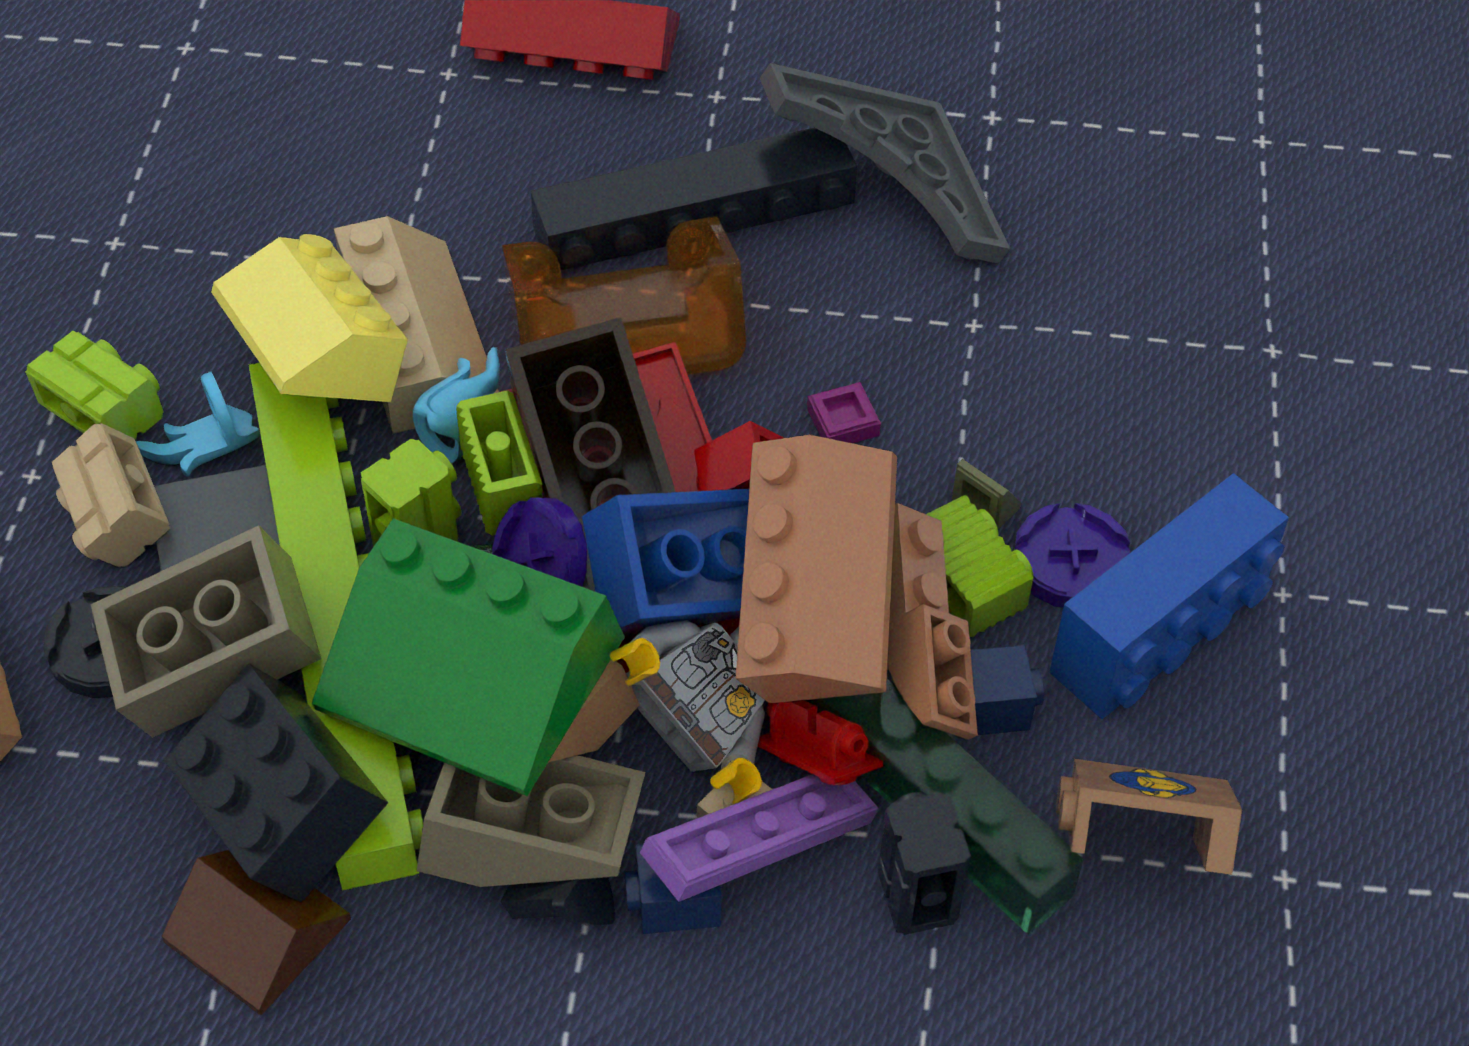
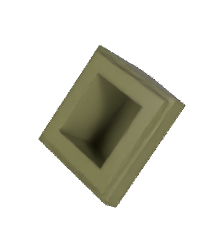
[952,459,1021,529]

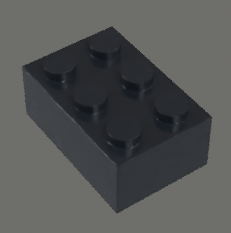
[164,664,389,903]

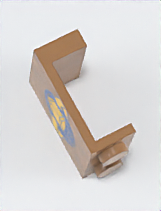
[1056,759,1242,875]

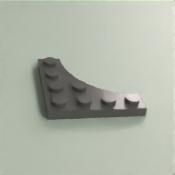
[760,63,1010,264]

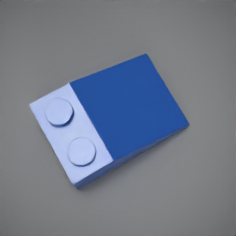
[582,489,749,635]

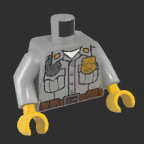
[609,620,765,804]

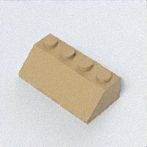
[334,216,499,434]

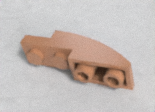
[887,503,978,740]

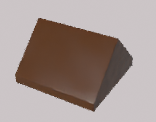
[162,850,351,1016]

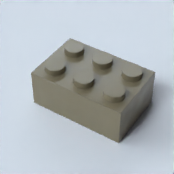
[90,525,321,737]

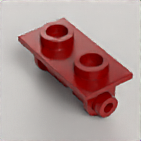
[758,700,883,785]

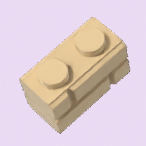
[52,423,170,567]

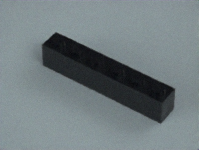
[531,128,857,273]

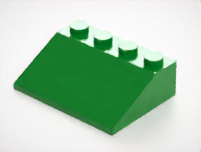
[311,518,624,796]

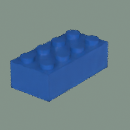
[1049,473,1289,719]

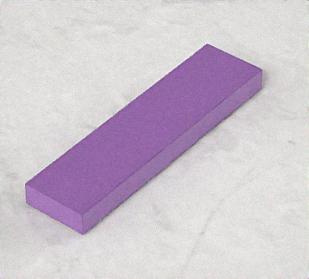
[640,774,879,902]

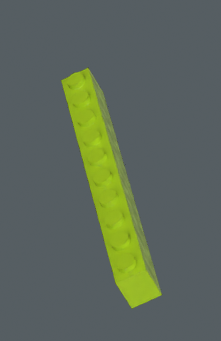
[249,363,423,891]

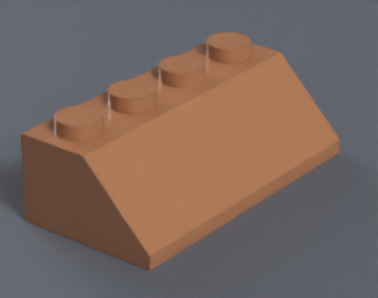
[736,435,897,703]

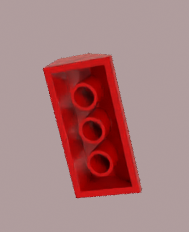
[460,0,680,80]

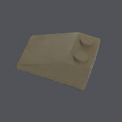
[417,755,645,887]

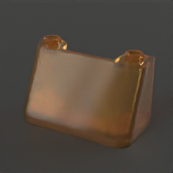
[502,217,746,375]

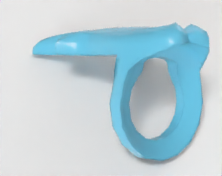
[413,347,500,463]
[136,372,260,477]

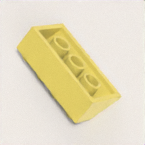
[211,234,408,402]

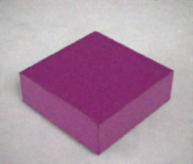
[807,382,881,443]

